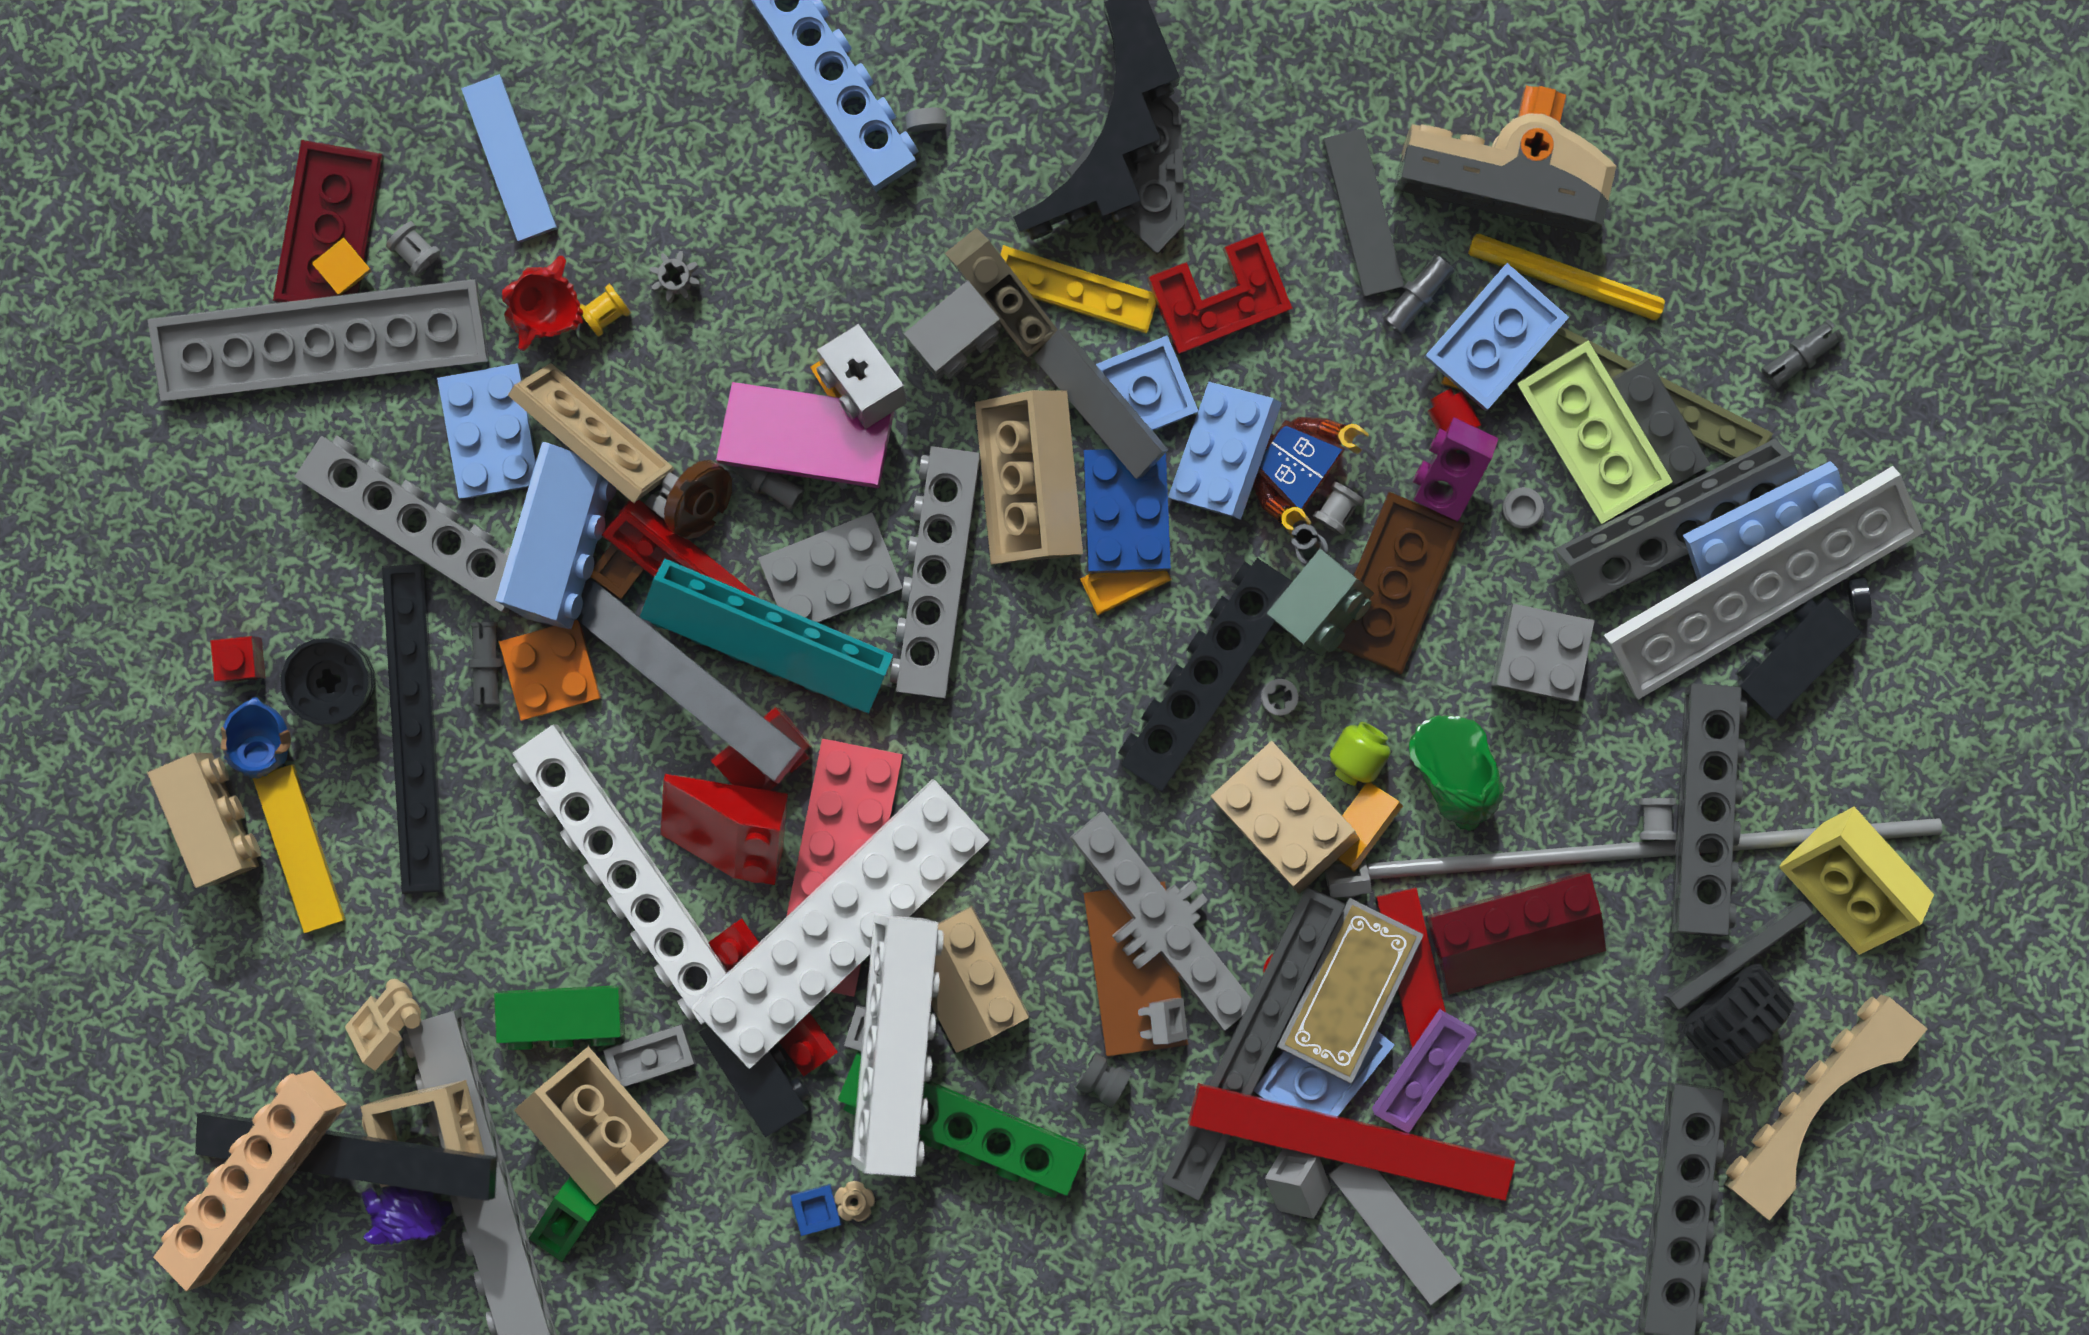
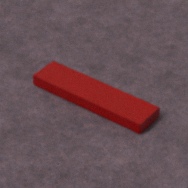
[1376,887,1446,1050]

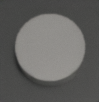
[905,107,947,132]
[1502,487,1544,529]

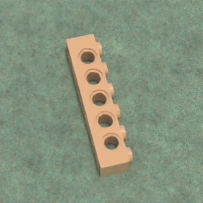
[153,1070,347,1292]

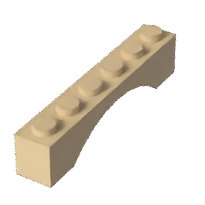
[1724,995,1927,1221]

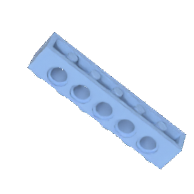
[751,0,919,192]

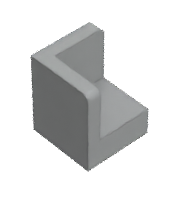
[1265,1148,1331,1219]

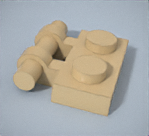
[345,979,421,1071]

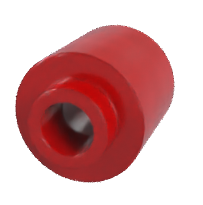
[1427,388,1482,452]

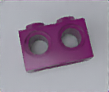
[1413,418,1499,521]

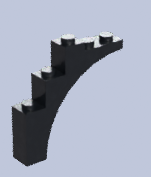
[1013,0,1180,240]

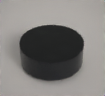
[1847,578,1872,621]

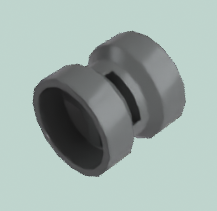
[1075,1052,1131,1108]

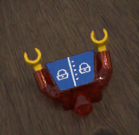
[1253,417,1369,537]

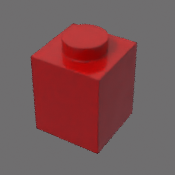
[210,636,266,682]

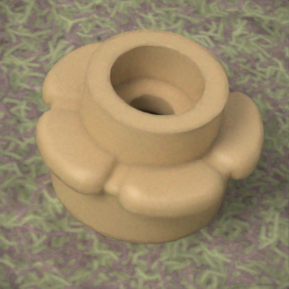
[834,1181,875,1222]

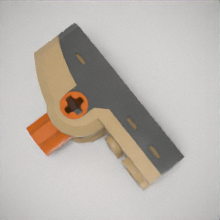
[1394,86,1616,235]

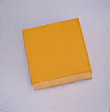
[312,237,371,295]

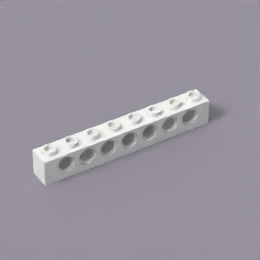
[512,725,728,1025]

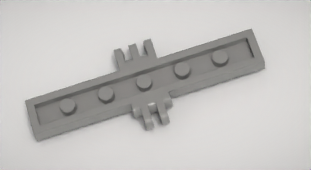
[1069,812,1251,1031]

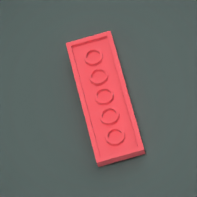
[786,738,903,997]

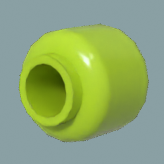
[1329,722,1391,786]

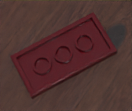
[273,140,384,303]

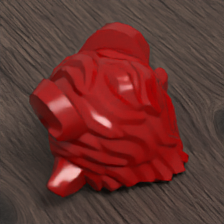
[502,256,583,351]

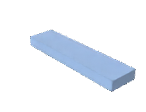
[461,74,558,243]

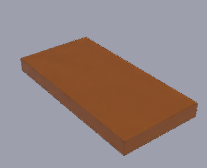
[1084,881,1188,1056]

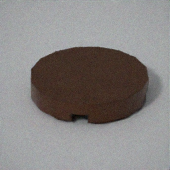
[664,460,732,540]

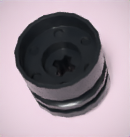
[281,638,376,725]

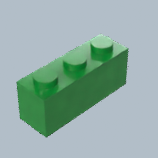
[494,985,625,1050]

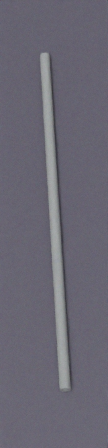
[1367,818,1942,879]

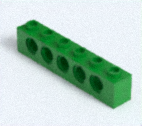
[838,1051,1086,1198]

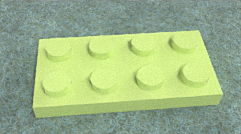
[1516,340,1673,524]

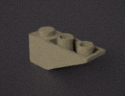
[945,228,1058,358]

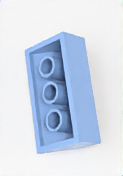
[495,442,617,629]

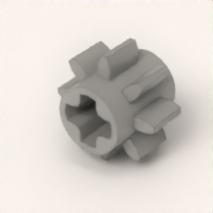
[650,251,701,303]

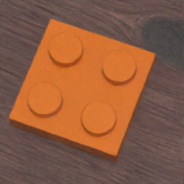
[499,620,602,721]

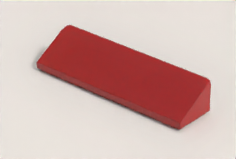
[602,500,757,597]

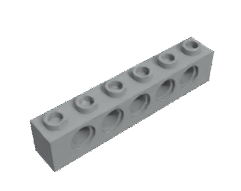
[294,435,511,613]
[890,446,980,699]

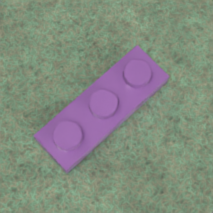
[1372,1009,1477,1133]

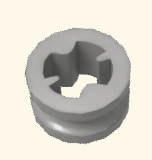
[1261,679,1299,716]

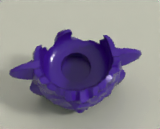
[362,1186,453,1245]

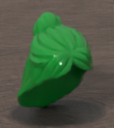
[1409,715,1504,831]

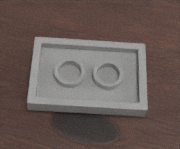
[758,512,903,623]

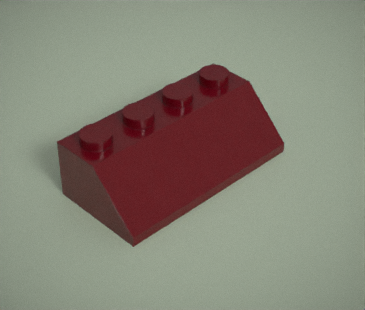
[1426,872,1606,995]

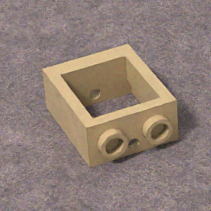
[360,1080,485,1187]

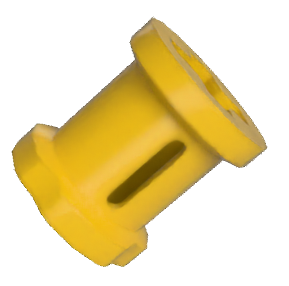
[580,283,631,337]

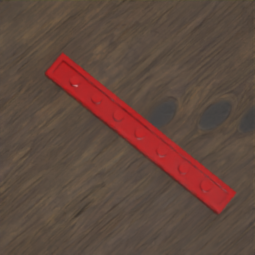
[1188,1083,1516,1201]

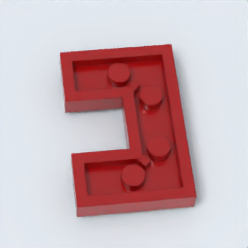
[1147,232,1293,355]

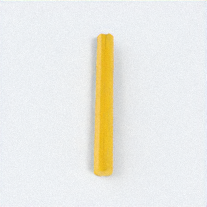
[1469,234,1665,320]

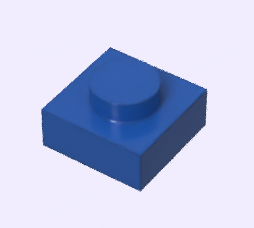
[790,1183,842,1236]

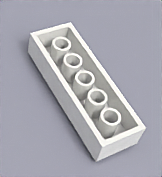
[851,914,943,1177]

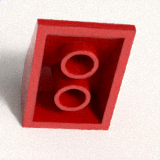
[661,774,788,885]

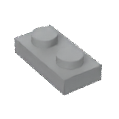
[603,1024,696,1087]

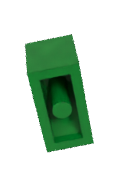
[528,1176,610,1262]

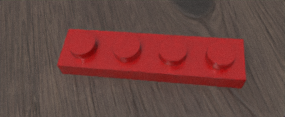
[708,918,838,1076]

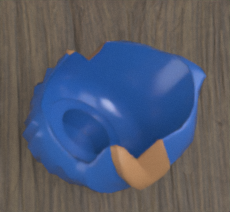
[221,697,291,779]

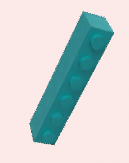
[640,559,893,714]

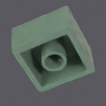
[1267,549,1374,656]

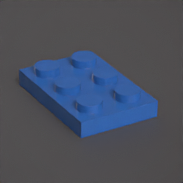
[1084,449,1171,574]

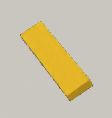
[1000,245,1156,335]
[253,764,346,933]

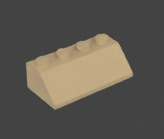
[975,390,1083,564]

